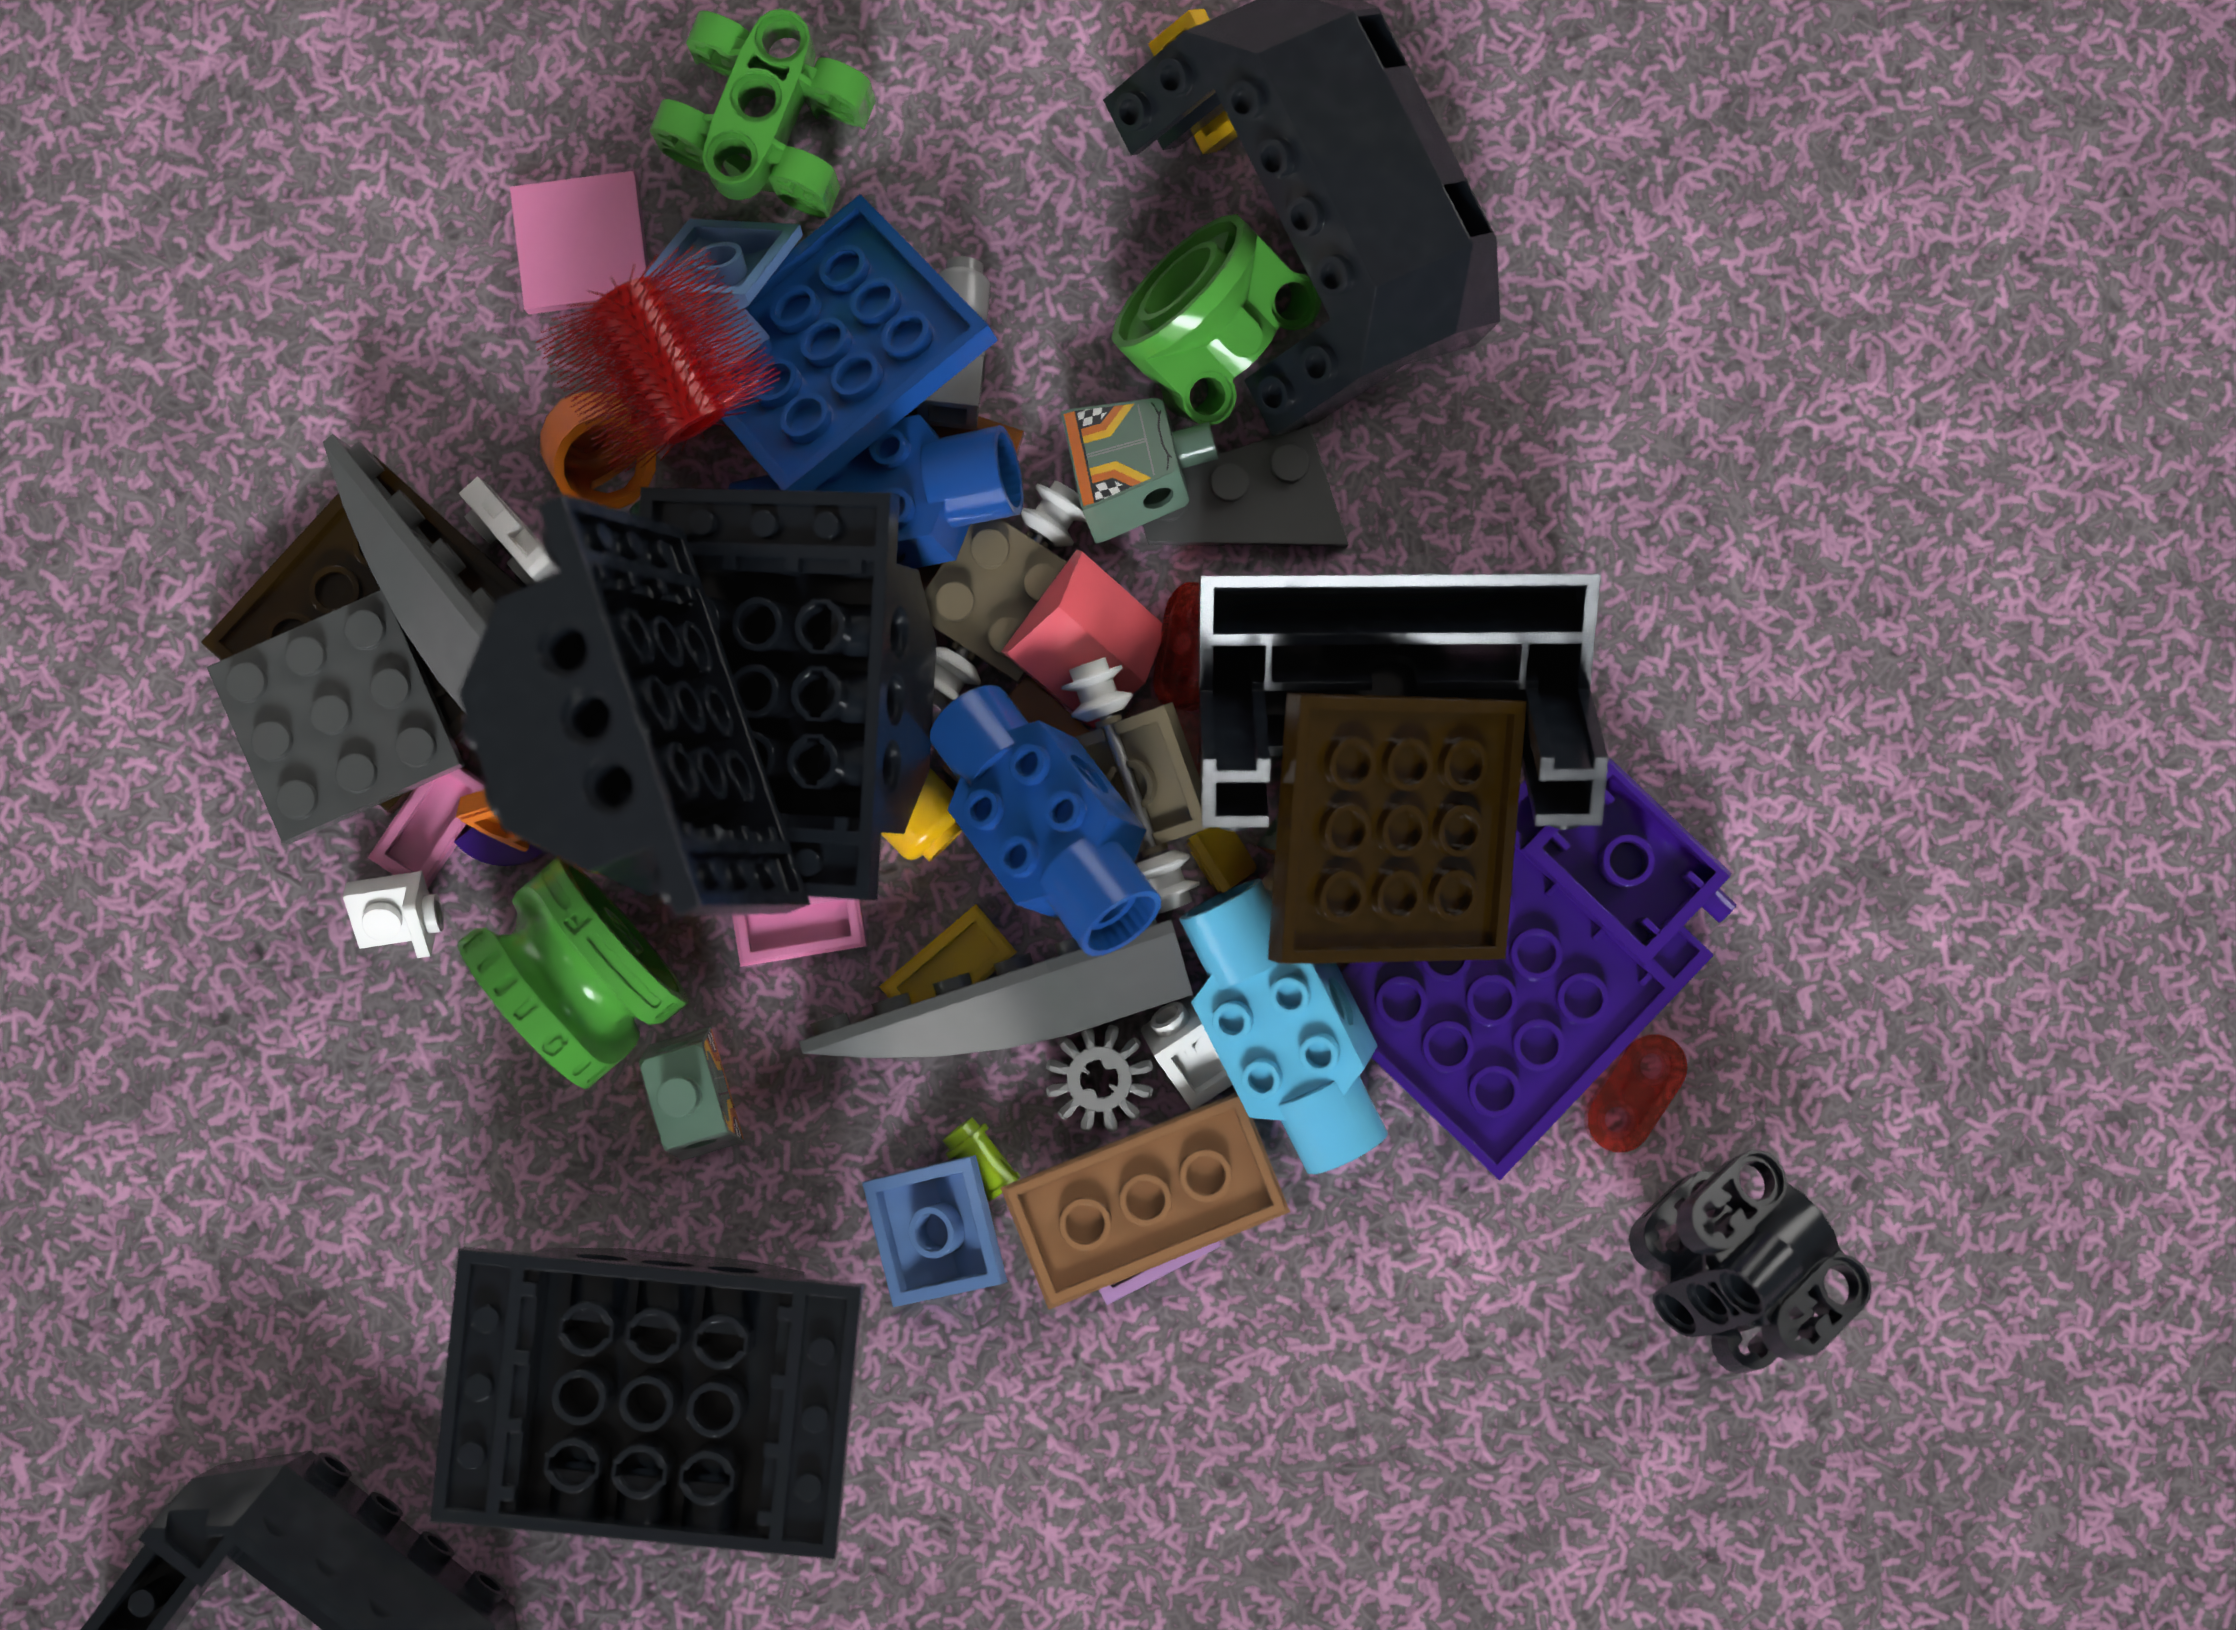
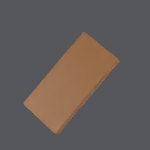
[1001,1092,1290,1310]

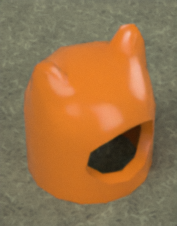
[540,391,656,510]

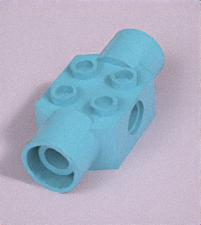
[1179,878,1388,1174]

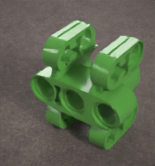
[650,9,876,219]

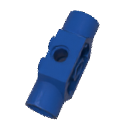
[728,414,1024,569]
[930,685,1161,956]

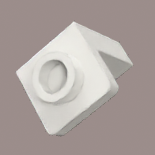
[343,871,444,958]
[1141,995,1233,1110]

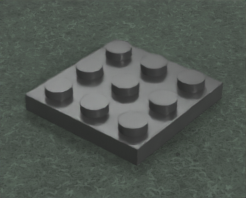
[207,590,465,844]

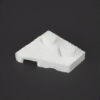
[459,476,560,586]

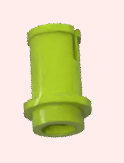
[942,1117,1021,1202]

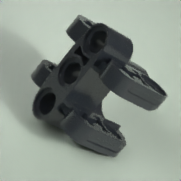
[1629,1150,1872,1374]

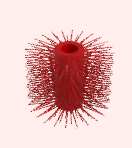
[536,246,781,473]

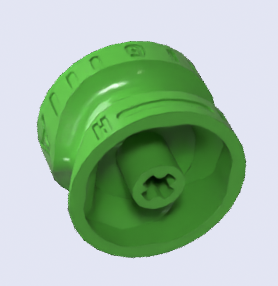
[457,857,689,1089]

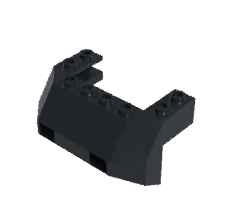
[1103,0,1500,436]
[1198,574,1609,831]

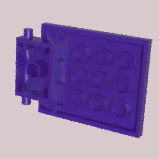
[1340,757,1737,1181]

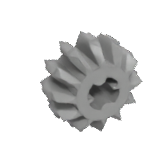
[1046,1025,1153,1132]

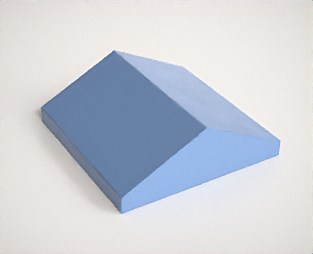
[644,219,803,328]
[862,1155,1008,1307]

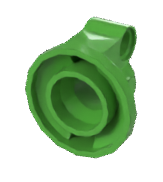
[1111,214,1321,426]

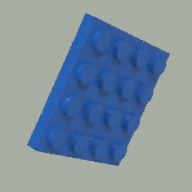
[715,194,998,491]

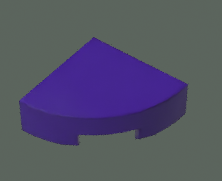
[454,828,547,866]

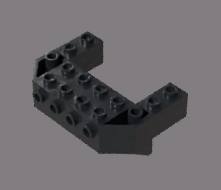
[80,1451,518,1630]

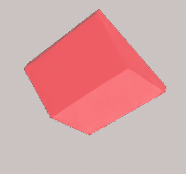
[1001,550,1167,728]

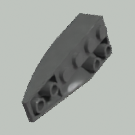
[323,434,497,711]
[799,918,1193,1058]

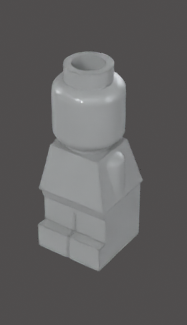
[917,256,991,430]

